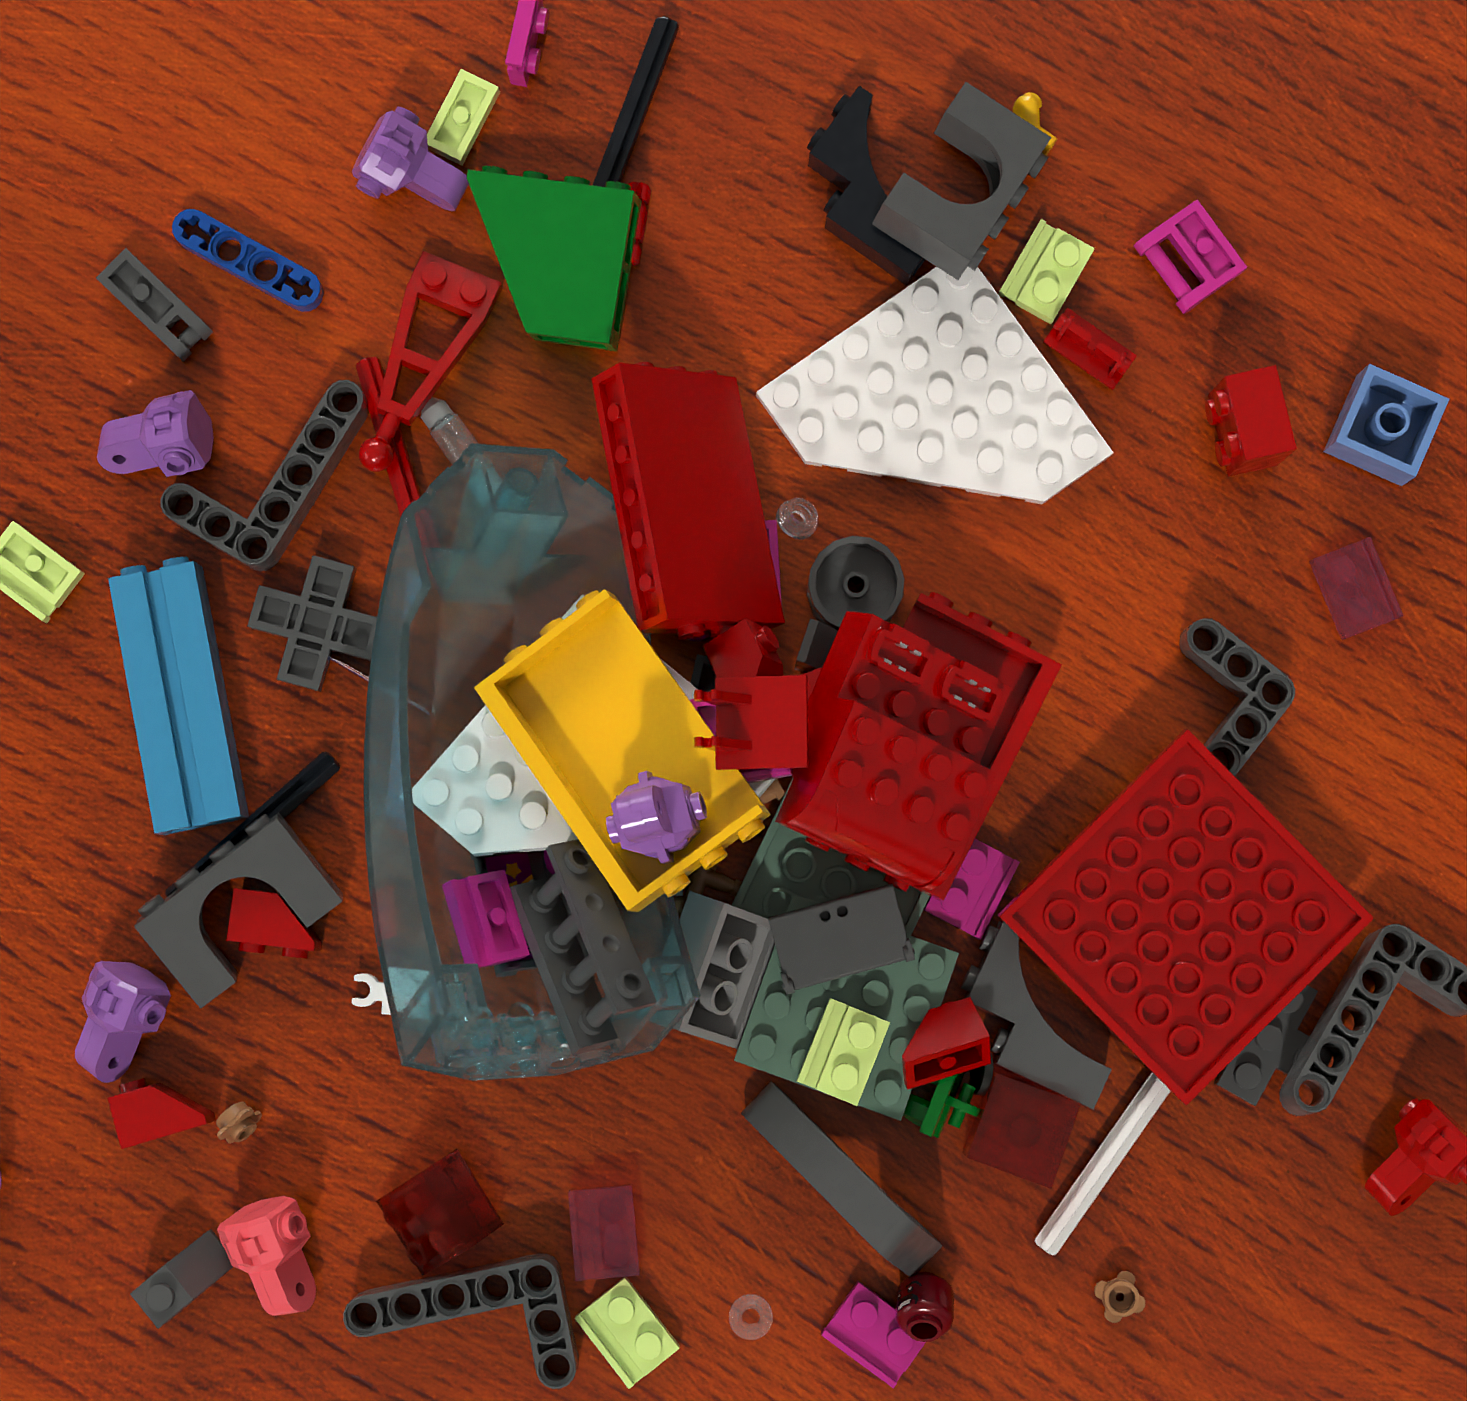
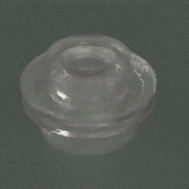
[776,498,818,540]
[729,1294,773,1340]

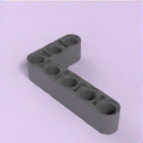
[160,380,369,571]
[1179,618,1295,776]
[1279,924,1467,1116]
[741,1081,943,1277]
[343,1253,579,1389]

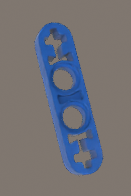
[172,209,324,312]

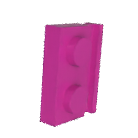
[505,0,549,87]
[923,839,1020,939]
[442,869,530,971]
[821,1281,926,1389]

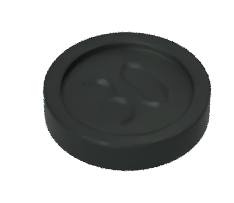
[970,1053,993,1096]

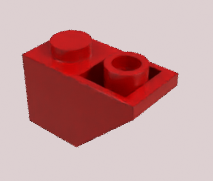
[226,888,322,959]

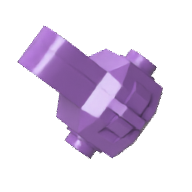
[352,106,469,211]
[97,390,214,477]
[606,771,707,864]
[75,961,171,1083]

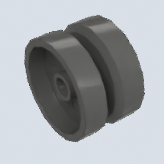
[807,536,905,630]

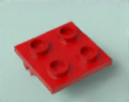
[694,675,809,770]

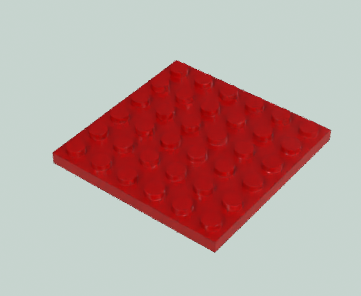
[998,729,1374,1106]

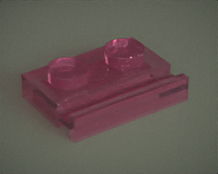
[1309,537,1404,640]
[568,1184,640,1281]

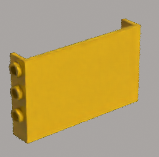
[474,589,771,912]

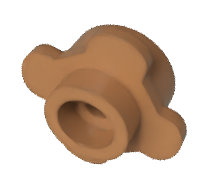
[216,1102,262,1143]
[1094,1271,1145,1323]

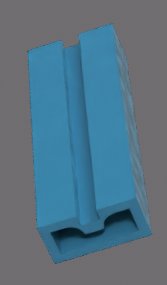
[108,557,249,835]

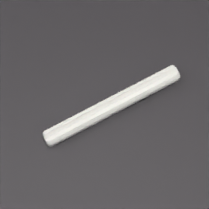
[1035,1072,1171,1256]

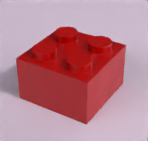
[1205,365,1297,477]

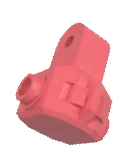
[217,1196,316,1316]

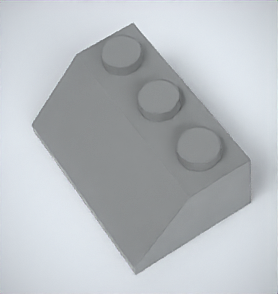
[645,891,775,1049]

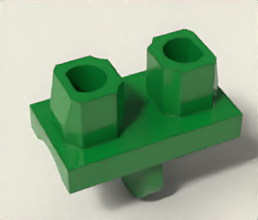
[903,1072,981,1138]

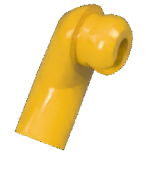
[1013,92,1058,155]

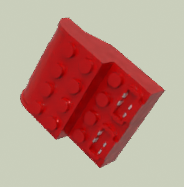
[775,611,1012,891]

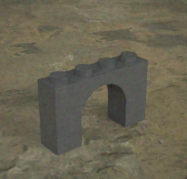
[872,82,1051,280]
[134,813,343,1009]

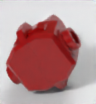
[1365,1098,1467,1216]

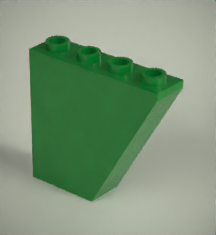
[467,165,642,351]

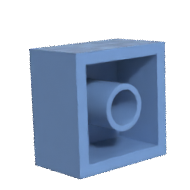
[1323,364,1449,486]

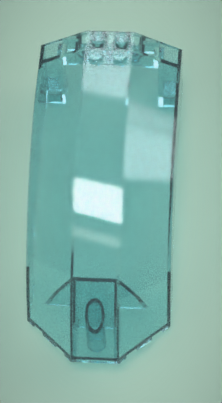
[364,443,701,1081]

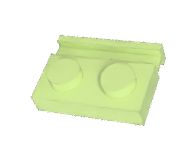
[998,219,1095,325]
[0,521,85,623]
[796,998,890,1106]
[574,1276,680,1389]

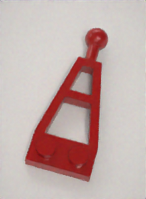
[359,251,502,472]

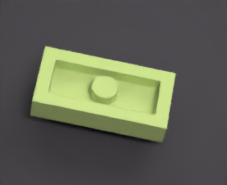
[427,69,500,166]

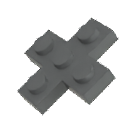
[247,555,386,692]
[1214,985,1333,1106]

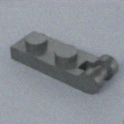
[96,248,213,362]

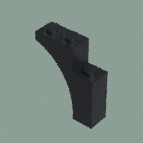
[807,86,926,286]

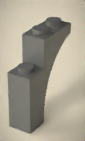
[961,921,1112,1109]

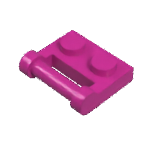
[1133,199,1247,314]

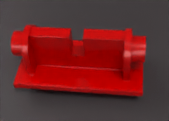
[1043,307,1137,391]

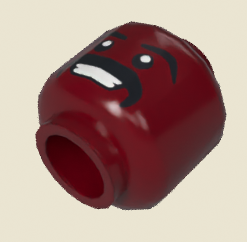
[896,1272,954,1342]

